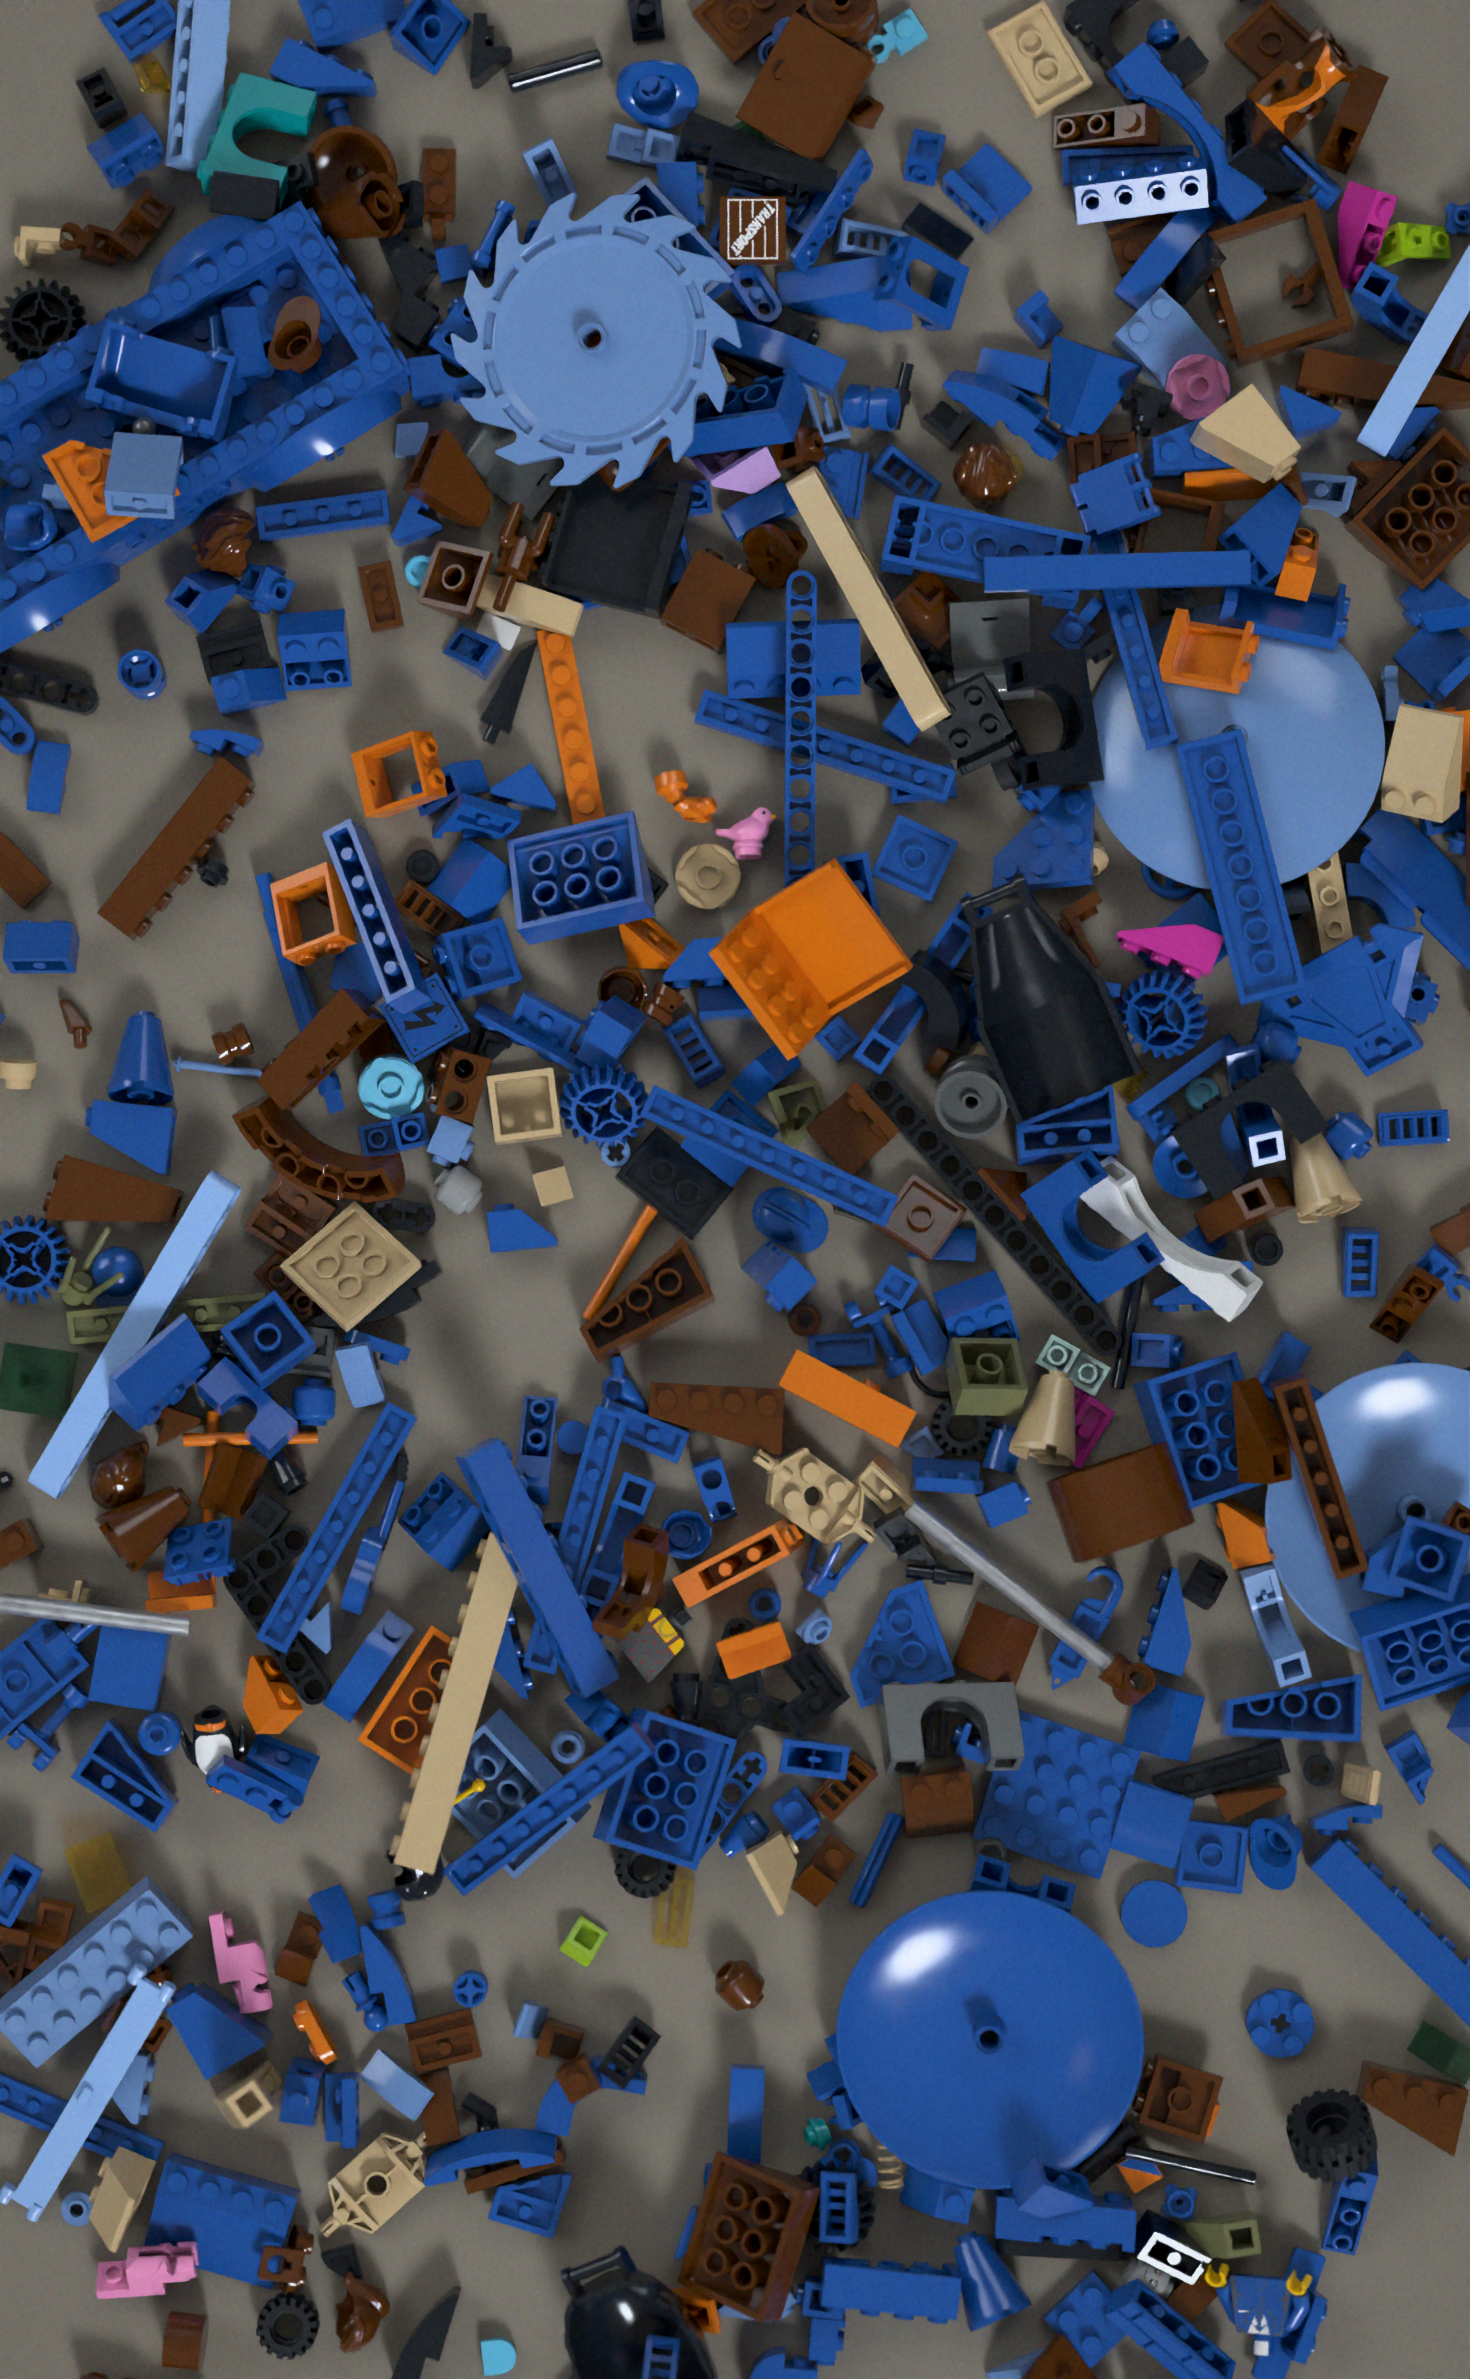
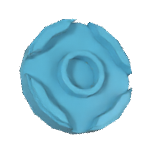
[358,1053,425,1120]

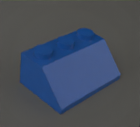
[109,1313,211,1432]

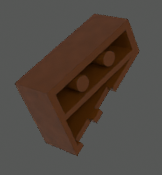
[1356,2060,1469,2157]

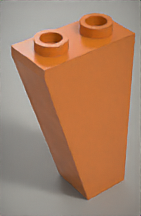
[672,1517,806,1608]

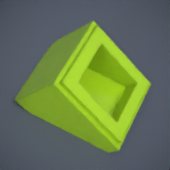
[559,1915,609,1967]

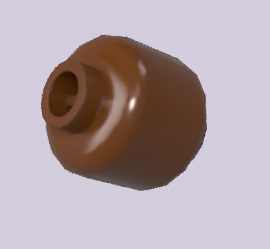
[715,1960,765,2011]

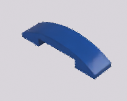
[1113,207,1220,312]
[423,2128,557,2187]

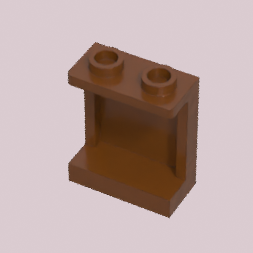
[660,548,756,654]

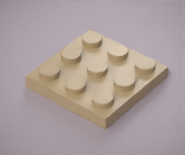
[280,1201,422,1332]

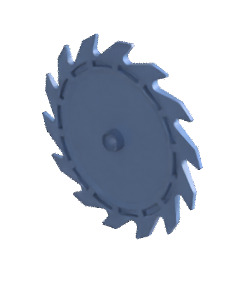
[450,192,742,489]

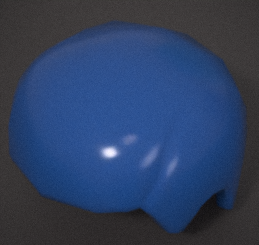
[661,1509,713,1561]

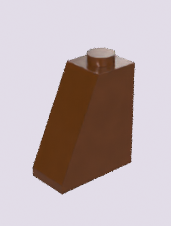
[1316,64,1389,175]
[403,429,493,528]

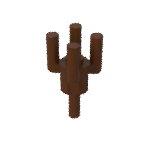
[492,502,556,612]

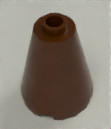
[315,171,405,240]
[95,1486,192,1573]

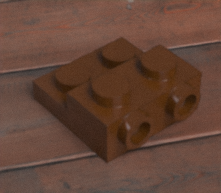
[1132,2053,1223,2143]

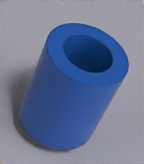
[983,1423,1019,1475]

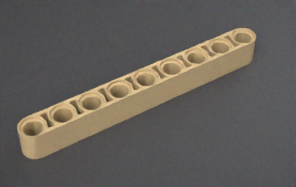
[786,465,952,732]

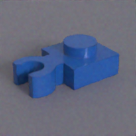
[1413,1243,1470,1302]

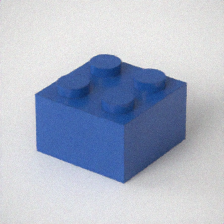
[220,1290,316,1390]

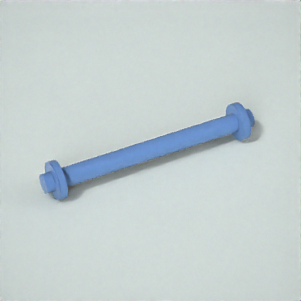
[173,1055,263,1078]

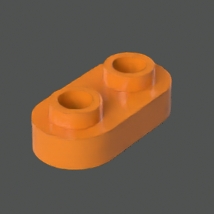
[292,1998,339,2065]

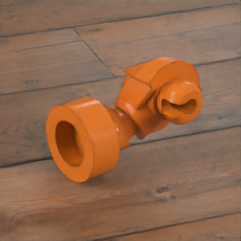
[653,770,718,824]

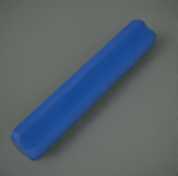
[849,1812,904,1908]

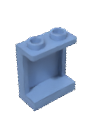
[104,432,184,519]

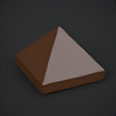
[847,95,884,129]

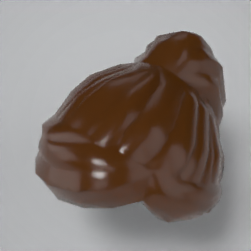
[90,1441,150,1510]
[335,2271,390,2353]

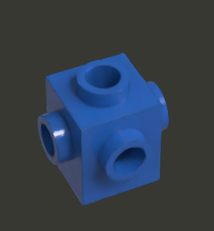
[236,563,296,615]
[1405,972,1440,1026]

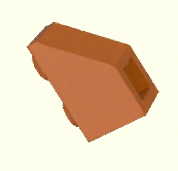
[1275,528,1319,602]
[1216,1499,1276,1569]
[243,1655,304,1734]

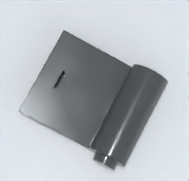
[462,423,564,522]
[946,597,1035,701]

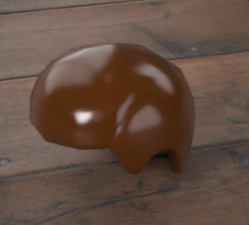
[597,966,648,1010]

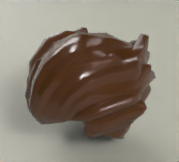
[952,441,1018,510]
[191,508,255,577]

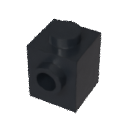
[1156,587,1196,617]

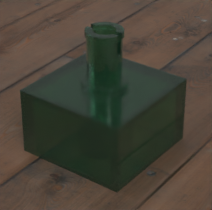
[0,1342,78,1418]

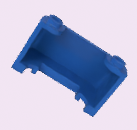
[84,318,239,444]

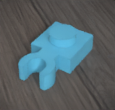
[866,8,928,64]

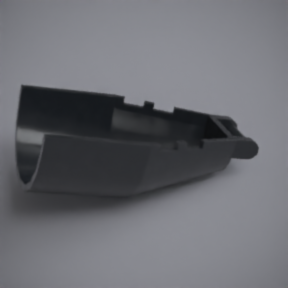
[960,873,1143,1124]

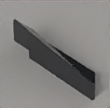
[676,112,837,205]

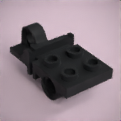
[935,671,1028,791]

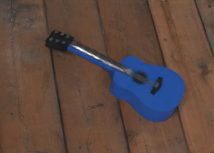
[341,1453,409,1615]

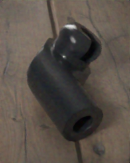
[461,2091,499,2133]

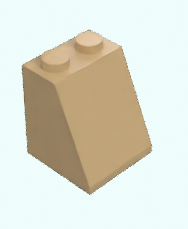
[1190,384,1301,483]

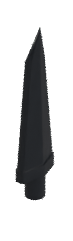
[480,640,538,745]

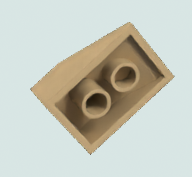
[1381,704,1464,823]

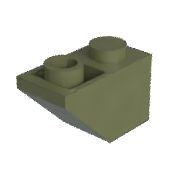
[1185,2211,1262,2258]

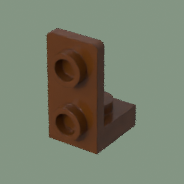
[1058,890,1103,969]

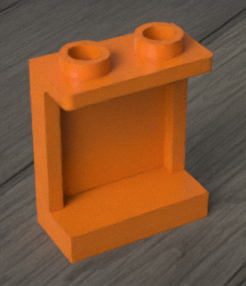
[1159,608,1260,694]

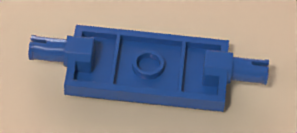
[0,1618,100,1740]

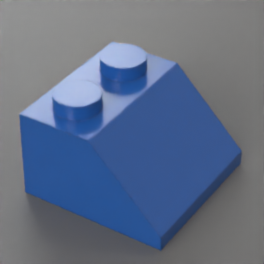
[681,1089,779,1188]

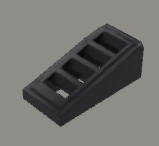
[597,2016,661,2090]

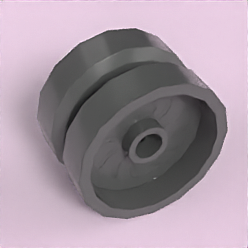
[934,1054,1009,1139]

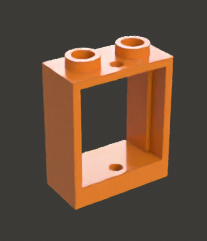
[351,731,448,818]
[270,862,357,966]

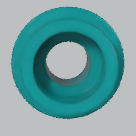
[803,2117,831,2151]

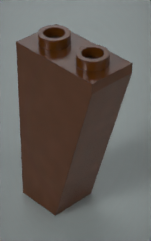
[43,1155,184,1223]

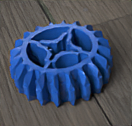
[1118,969,1208,1059]
[559,1061,649,1149]
[0,1215,71,1305]

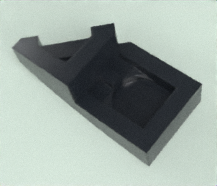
[873,1506,936,1566]

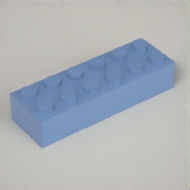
[0,1875,193,2068]

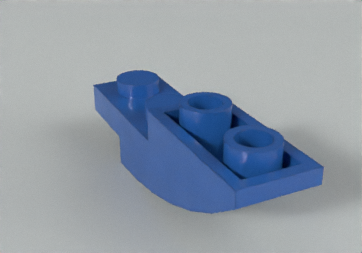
[942,370,1066,462]

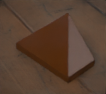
[977,1167,1027,1222]

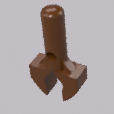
[1282,261,1321,308]

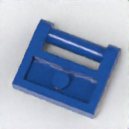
[97,0,177,65]
[470,199,516,279]

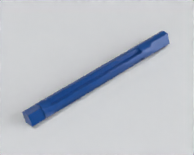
[255,872,345,1115]

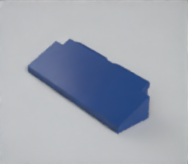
[1351,807,1470,970]

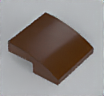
[1067,431,1139,503]
[243,1173,338,1258]

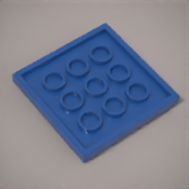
[972,1710,1141,1880]

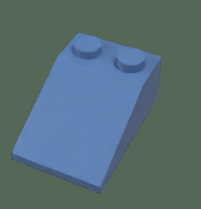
[1112,287,1229,392]

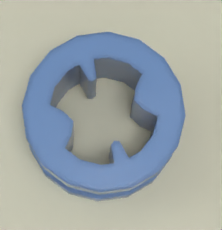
[601,1140,631,1168]

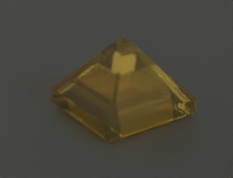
[133,61,172,94]

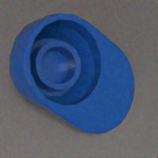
[92,1246,145,1307]

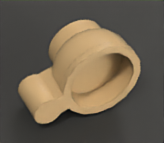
[0,1059,38,1089]

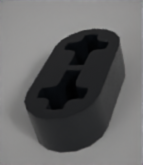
[373,1198,436,1233]

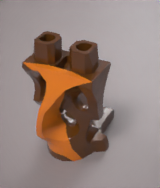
[1245,26,1359,141]

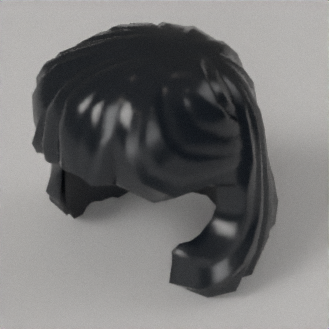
[385,1849,445,1902]

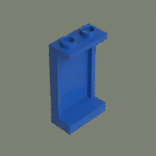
[1217,580,1350,650]

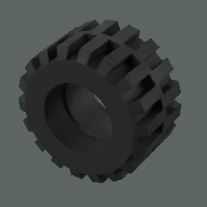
[1286,2089,1378,2182]

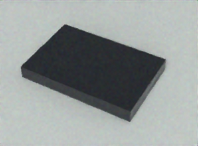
[615,1126,734,1241]

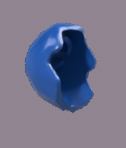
[4,501,58,553]

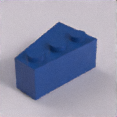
[1148,415,1234,480]
[71,1717,180,1833]

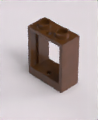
[1127,488,1226,553]

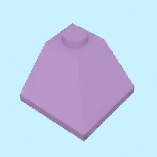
[687,446,781,494]

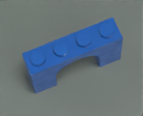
[1020,1148,1165,1305]

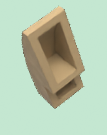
[476,574,584,637]

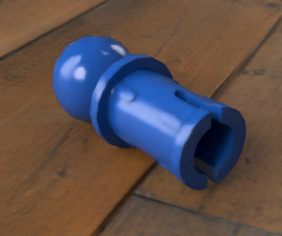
[341,1970,388,2032]

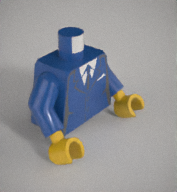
[1205,2263,1312,2356]

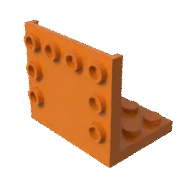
[708,857,914,1060]

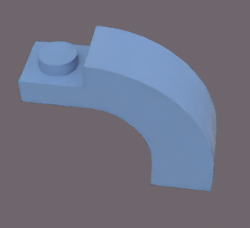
[1240,1561,1312,1688]

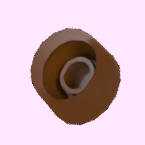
[268,296,322,375]

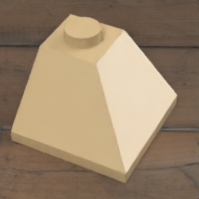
[746,1830,800,1916]

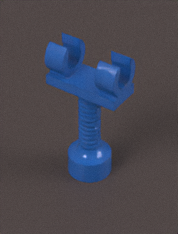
[843,1291,913,1380]
[6,1682,90,1772]

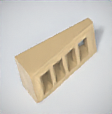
[1340,1762,1381,1805]

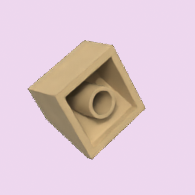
[88,2146,156,2253]

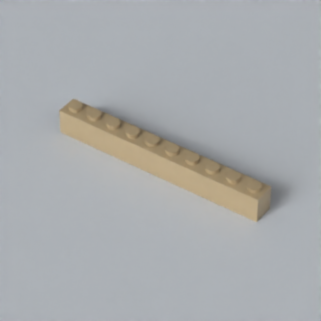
[390,1533,518,1874]

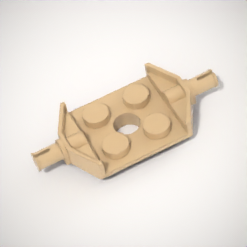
[752,1448,877,1545]
[318,2130,427,2238]

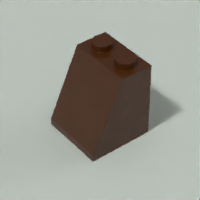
[899,1764,974,1839]

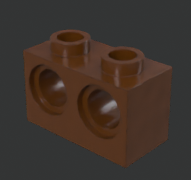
[426,1045,492,1124]

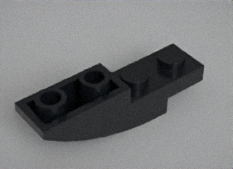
[313,1259,443,1327]

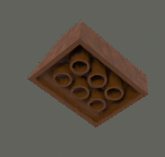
[1344,426,1470,591]
[677,2151,820,2323]

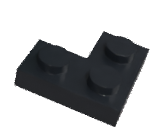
[778,1643,851,1738]

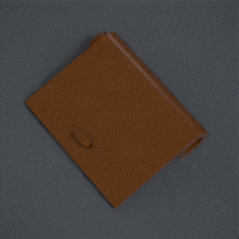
[735,11,876,164]

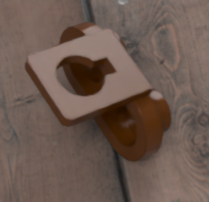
[257,2225,314,2293]

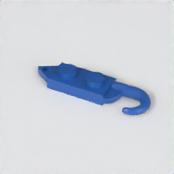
[1048,1566,1124,1690]

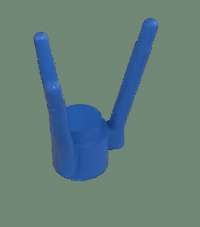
[1282,145,1343,212]
[801,1537,868,1598]

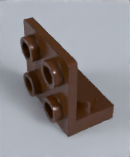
[806,1081,900,1175]

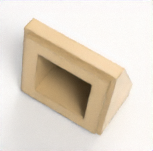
[532,1166,574,1207]

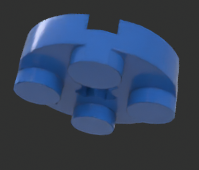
[1245,1988,1314,2058]

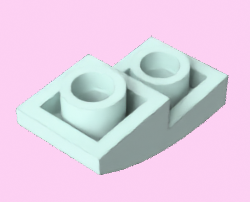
[1035,1334,1113,1398]

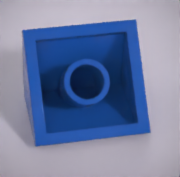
[389,0,471,76]
[426,839,512,925]
[1388,1515,1470,1602]
[1123,1684,1205,1762]

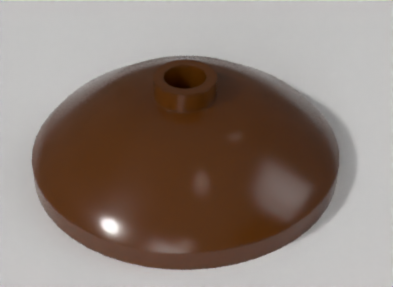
[307,125,397,208]

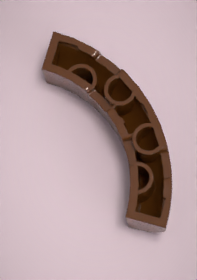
[232,1095,405,1202]

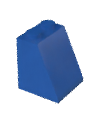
[165,1982,273,2080]

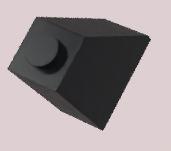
[1225,98,1308,201]

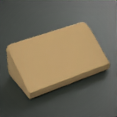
[852,1453,927,1515]

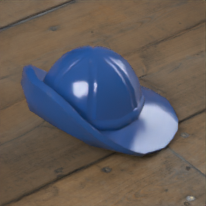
[615,60,699,129]

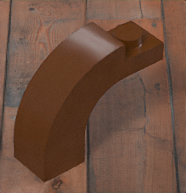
[593,1523,669,1640]

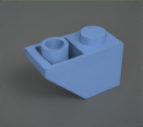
[112,2049,157,2125]

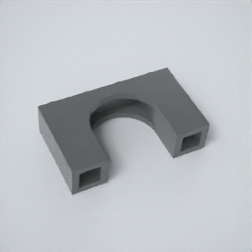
[877,1680,1025,1774]

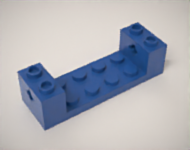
[880,495,1091,611]

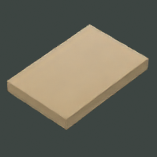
[986,0,1093,119]

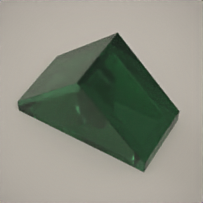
[1406,2020,1470,2085]

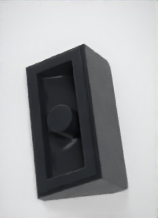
[209,171,280,220]
[902,202,974,261]
[1164,234,1227,305]
[1077,2119,1142,2182]

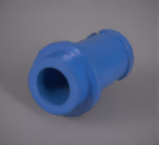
[324,98,352,128]

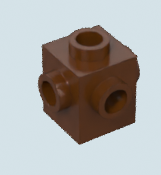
[772,423,826,474]

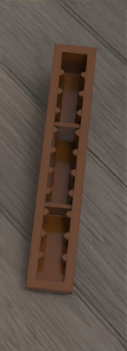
[1294,346,1470,411]

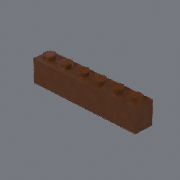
[97,756,256,941]
[1269,1372,1369,1580]

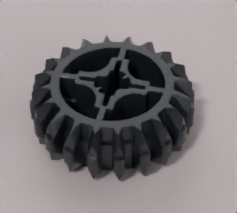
[0,278,88,362]
[795,2159,876,2253]

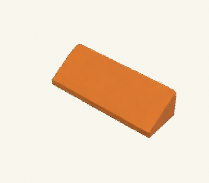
[1181,468,1280,502]

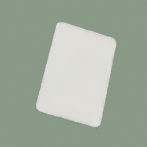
[476,612,521,650]

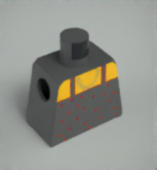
[614,1604,693,1683]

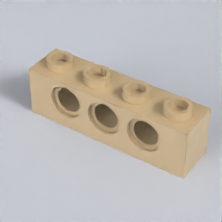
[1302,851,1353,957]

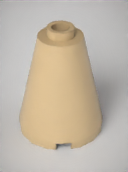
[1289,1132,1362,1224]
[1008,1370,1076,1466]

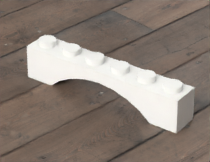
[1080,1155,1263,1322]

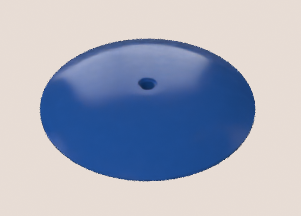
[836,1890,1144,2189]

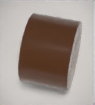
[162,2311,209,2371]

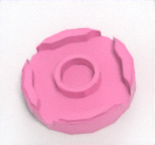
[1165,354,1230,421]

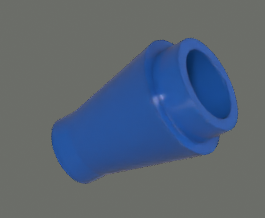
[719,1810,770,1858]

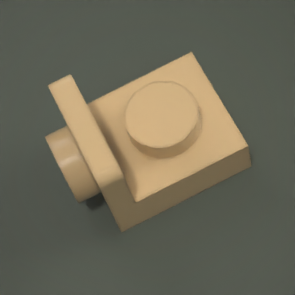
[14,226,66,267]
[38,1579,91,1603]

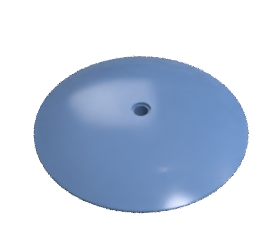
[1088,604,1385,890]
[1265,1363,1470,1652]

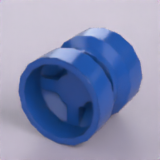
[367,1890,406,1930]

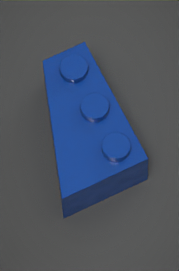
[1014,1084,1120,1166]

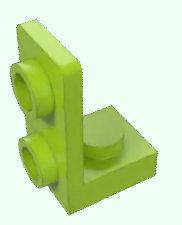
[1375,222,1451,267]

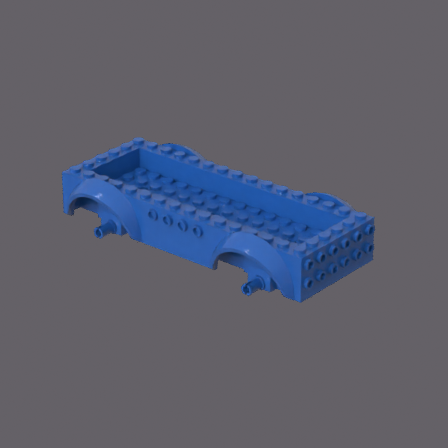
[0,201,411,653]

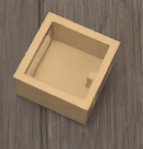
[487,1067,563,1145]

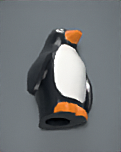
[181,1704,246,1793]

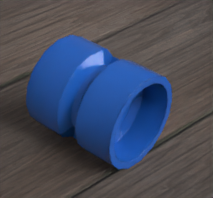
[842,383,901,432]
[117,649,167,700]

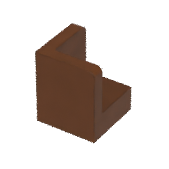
[536,2017,585,2060]

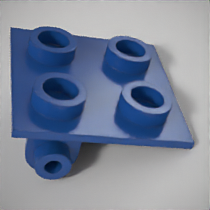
[163,1517,236,1586]

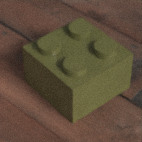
[944,1337,1028,1416]

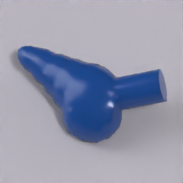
[602,1356,649,1413]

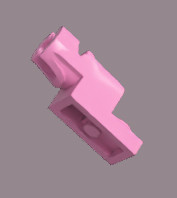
[209,1910,273,2014]
[96,2241,199,2299]

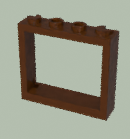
[1200,198,1354,368]

